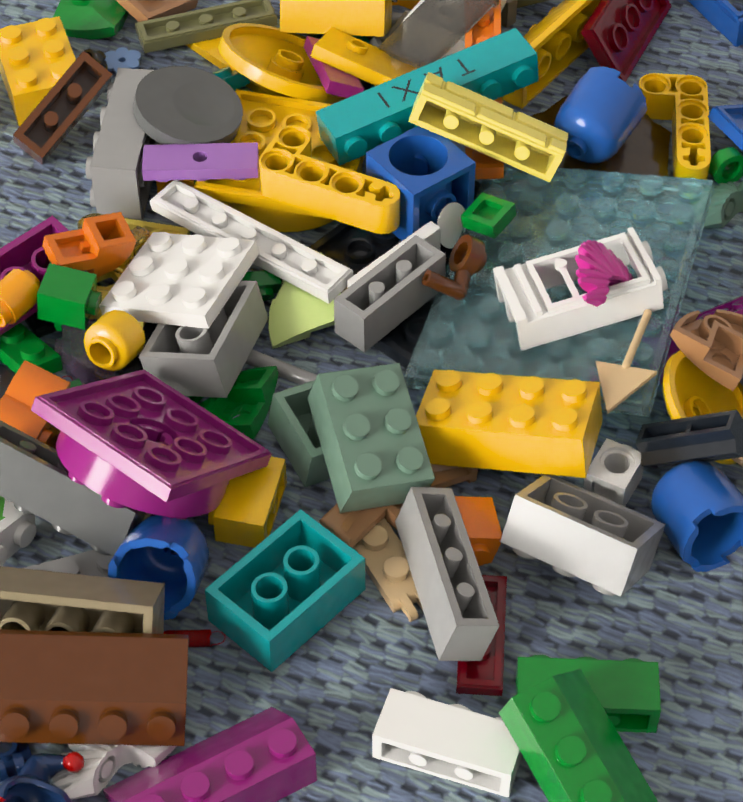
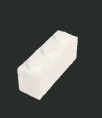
[372,688,523,798]

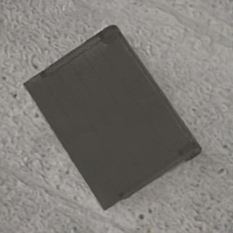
[378,0,500,69]

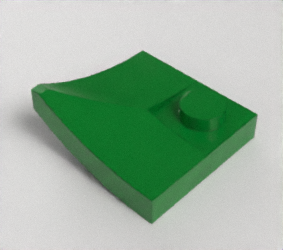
[53,0,129,40]

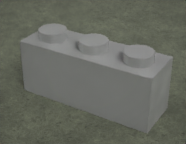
[334,235,446,353]

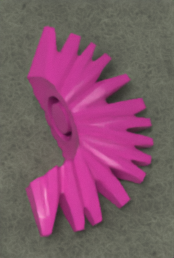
[575,240,634,307]

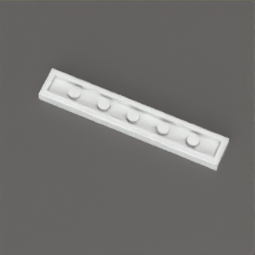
[150,180,353,304]

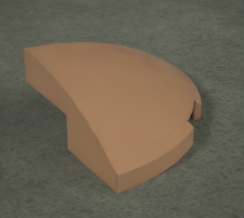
[670,309,743,391]

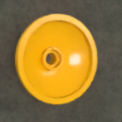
[662,350,743,465]

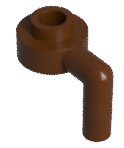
[422,234,487,300]

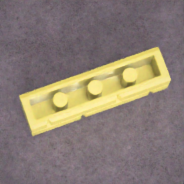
[408,72,569,183]

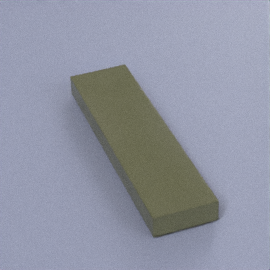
[135,0,277,54]

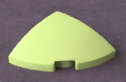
[268,252,341,349]

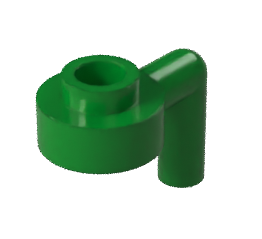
[709,147,743,184]

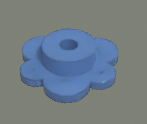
[104,47,141,74]

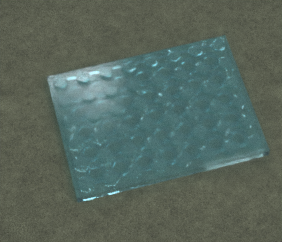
[404,163,714,417]

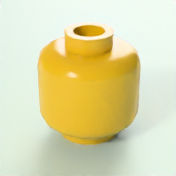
[83,310,146,371]

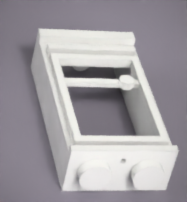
[493,227,668,351]

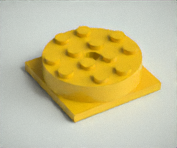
[194,89,365,232]

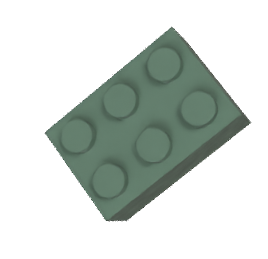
[307,363,435,513]

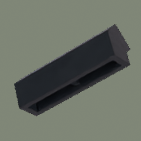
[635,410,743,469]

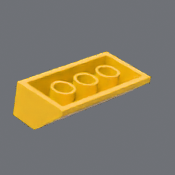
[503,0,601,109]

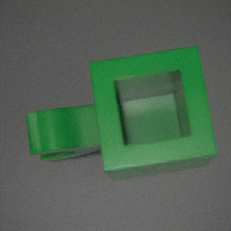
[37,263,102,337]

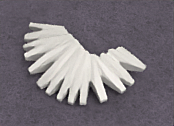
[52,744,177,800]

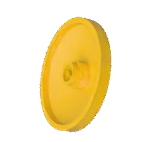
[218,23,346,103]

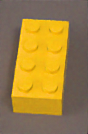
[416,369,603,478]

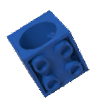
[366,126,476,241]

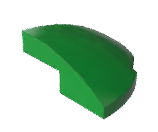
[187,366,279,439]

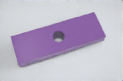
[142,142,259,182]

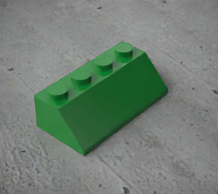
[499,669,658,802]

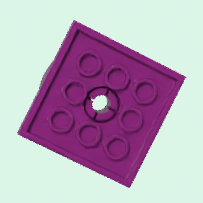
[31,369,272,520]

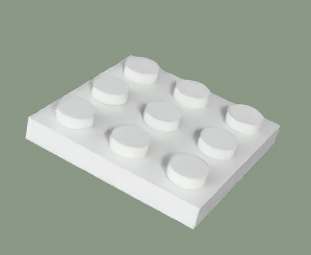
[99,232,260,329]

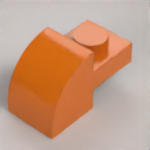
[42,212,136,277]

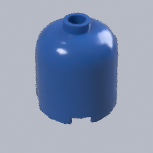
[554,66,647,163]
[651,461,743,572]
[108,515,209,620]

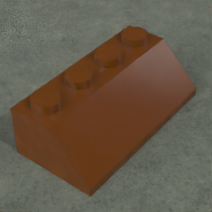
[0,629,189,746]

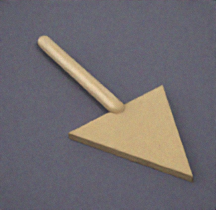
[595,309,657,414]

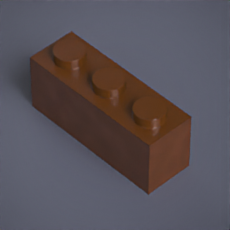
[13,51,113,164]

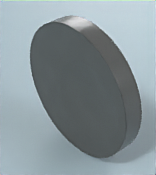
[133,66,243,145]

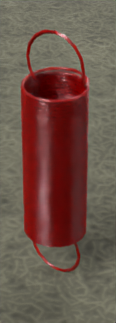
[163,629,226,647]

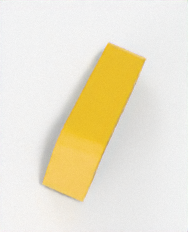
[639,73,711,195]
[259,125,400,234]

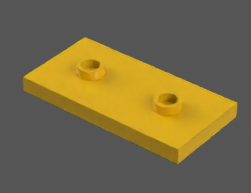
[310,27,421,86]

